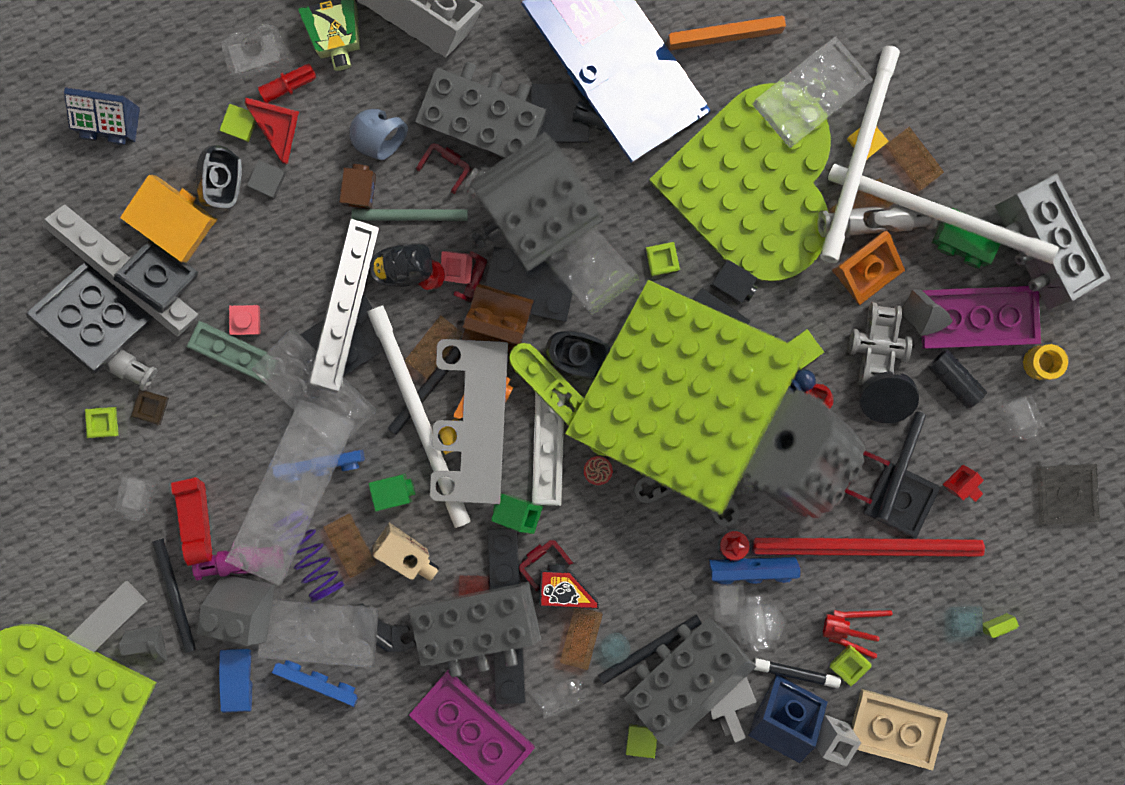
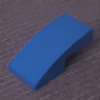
[219,649,252,713]

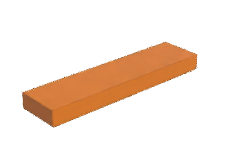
[667,15,786,51]

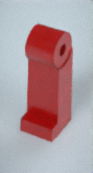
[171,477,212,566]

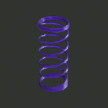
[271,508,345,603]

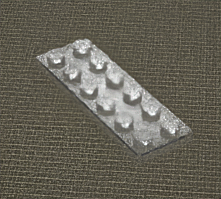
[225,398,356,586]

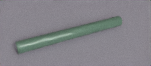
[351,209,468,221]

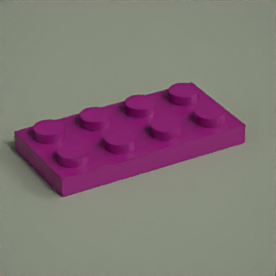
[922,286,1041,349]
[409,670,535,785]

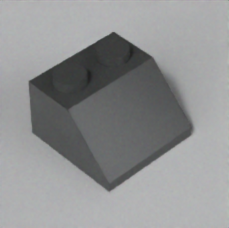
[197,575,275,646]

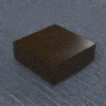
[131,389,169,425]

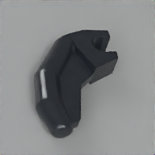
[355,603,416,652]

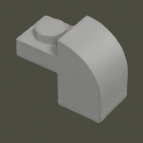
[709,677,756,742]

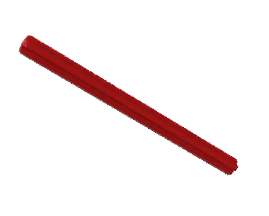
[753,537,985,557]

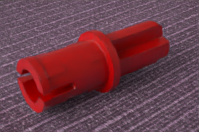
[258,64,316,103]

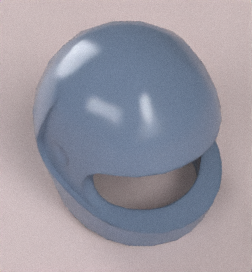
[350,109,408,160]

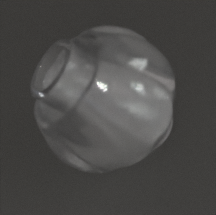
[729,596,785,651]

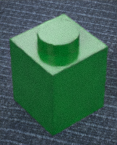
[369,473,416,511]
[491,493,543,534]

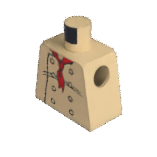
[373,522,439,581]

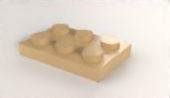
[851,689,948,770]

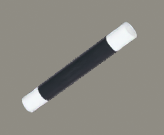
[753,658,841,688]

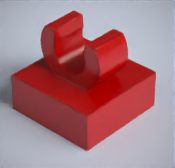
[943,465,984,502]

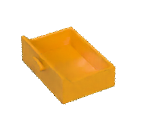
[120,175,217,262]

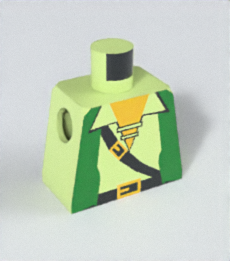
[298,0,360,71]

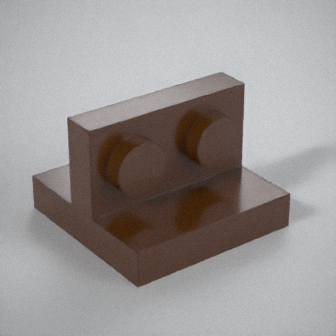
[462,284,534,354]

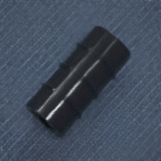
[928,349,987,409]

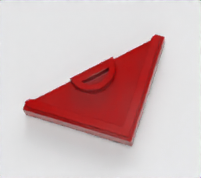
[244,98,299,165]

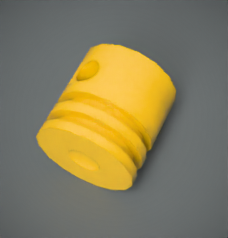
[1023,344,1068,380]

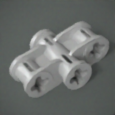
[848,302,912,386]

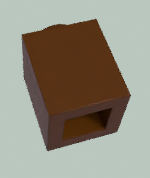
[340,164,376,209]

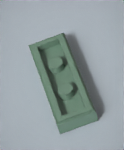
[187,321,279,384]

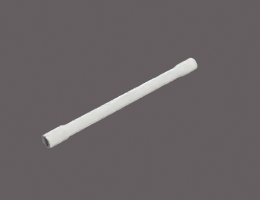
[820,46,900,263]
[828,164,1060,264]
[367,305,471,528]

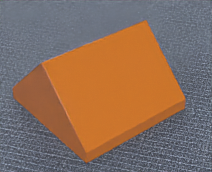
[832,231,905,305]

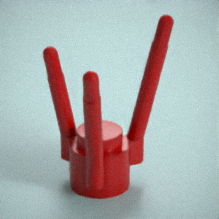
[823,610,893,659]

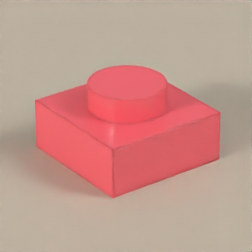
[441,251,472,284]
[229,305,260,335]

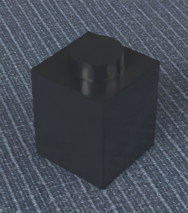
[710,259,758,304]

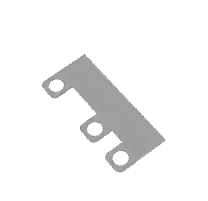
[430,339,508,504]

